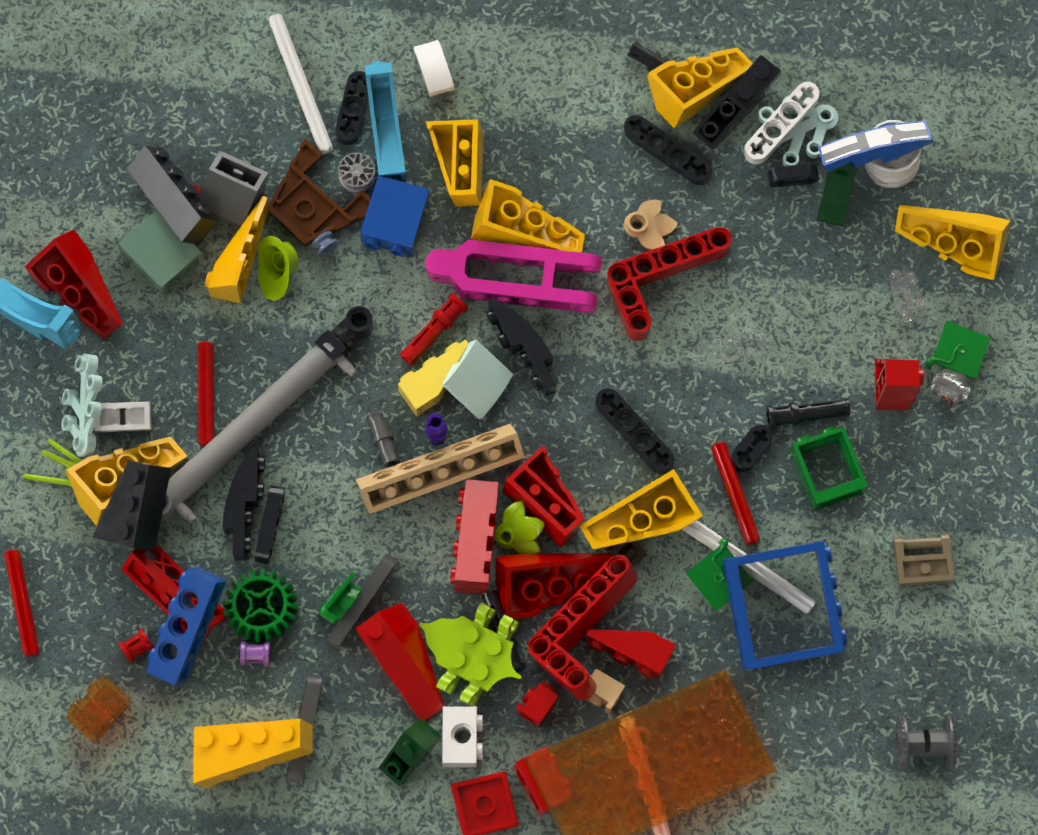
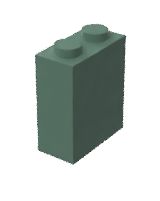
[118,210,204,296]

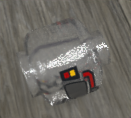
[929,368,971,408]

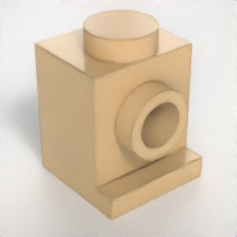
[581,669,625,715]

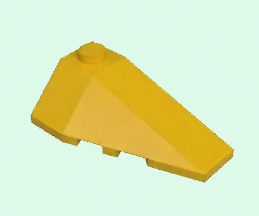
[647,47,753,128]
[471,179,585,253]
[205,196,269,304]
[895,205,1010,280]
[66,436,187,526]
[579,469,703,550]

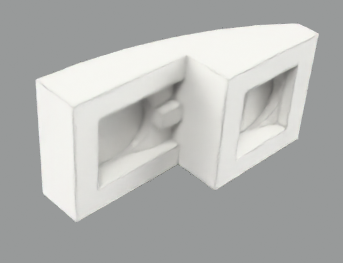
[413,40,455,97]

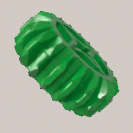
[223,568,299,644]

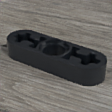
[335,71,368,145]
[254,485,285,564]

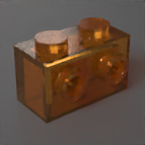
[65,676,132,744]

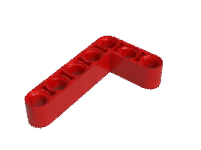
[606,227,732,341]
[527,555,638,700]

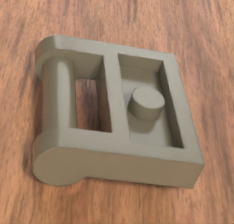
[892,534,955,586]

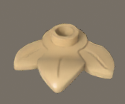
[624,200,677,250]

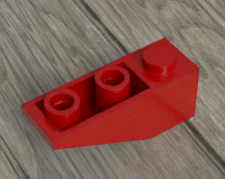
[585,630,676,679]

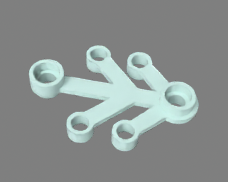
[744,96,838,166]
[61,354,102,457]

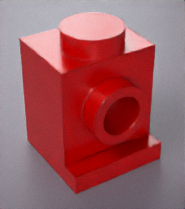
[516,681,559,728]

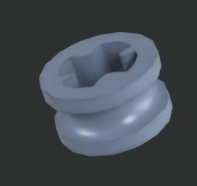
[312,231,339,257]

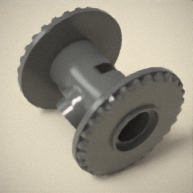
[895,714,957,772]

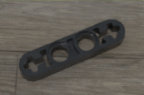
[624,115,712,186]
[595,388,675,474]

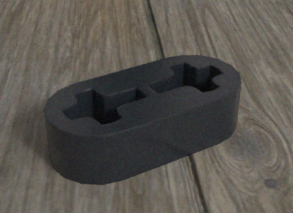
[768,164,819,188]
[731,425,773,472]

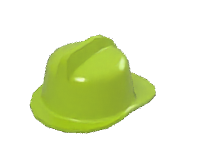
[258,236,298,301]

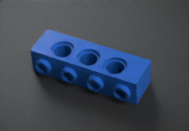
[146,567,227,686]

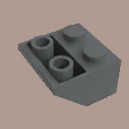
[198,151,268,228]

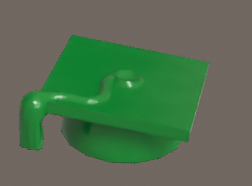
[925,320,990,380]
[686,538,754,611]
[317,572,362,624]

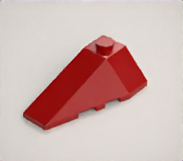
[24,229,123,339]
[495,553,611,619]
[356,602,445,722]

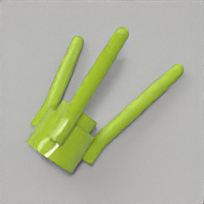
[23,438,83,487]

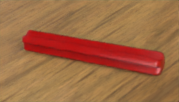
[197,341,214,447]
[711,442,760,545]
[4,549,39,657]

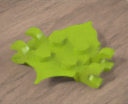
[419,602,521,707]

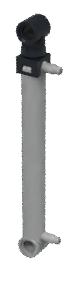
[161,306,374,524]

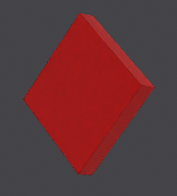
[451,771,519,835]

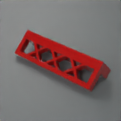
[121,544,227,643]

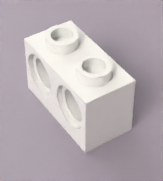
[95,402,152,433]

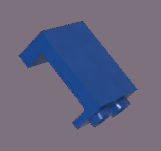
[360,176,430,257]

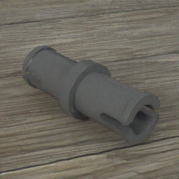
[366,411,401,467]

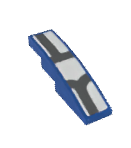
[818,120,934,172]

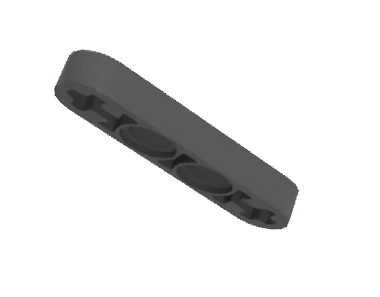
[326,553,398,650]
[286,673,322,783]

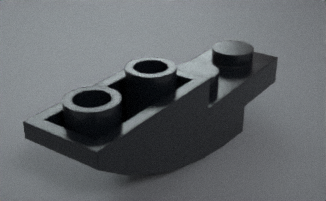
[692,55,782,150]
[486,299,555,397]
[222,447,265,561]

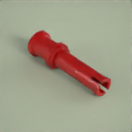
[399,293,468,366]

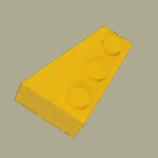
[426,119,484,207]

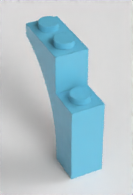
[365,61,406,182]
[0,278,81,349]

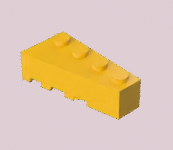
[193,719,313,788]

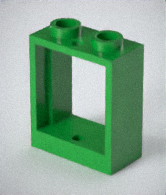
[790,426,868,511]

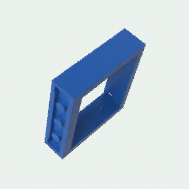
[722,541,847,670]

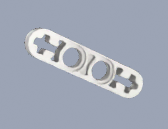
[744,82,819,165]

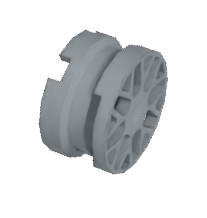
[338,152,376,194]

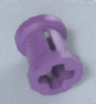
[240,641,271,667]

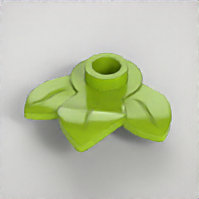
[495,501,545,554]

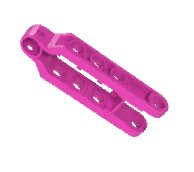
[425,240,602,313]

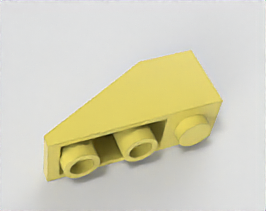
[398,340,468,417]

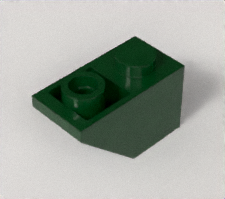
[379,718,442,786]

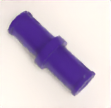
[425,413,447,446]

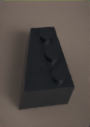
[93,460,171,550]

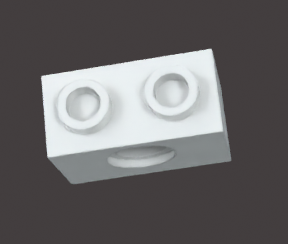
[442,707,483,767]

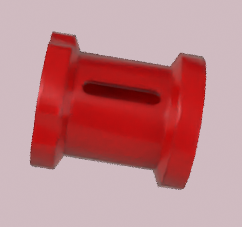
[118,628,154,664]

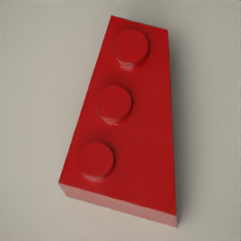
[875,359,924,410]
[502,445,585,548]

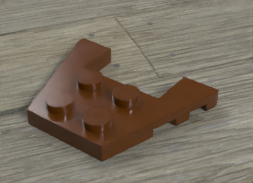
[267,139,371,247]

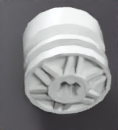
[865,120,921,188]

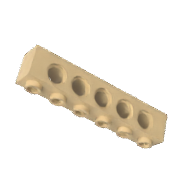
[356,424,525,514]

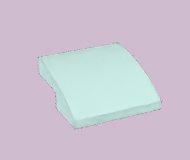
[442,339,513,419]

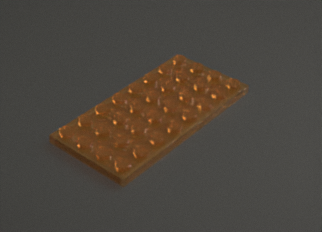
[525,670,776,835]

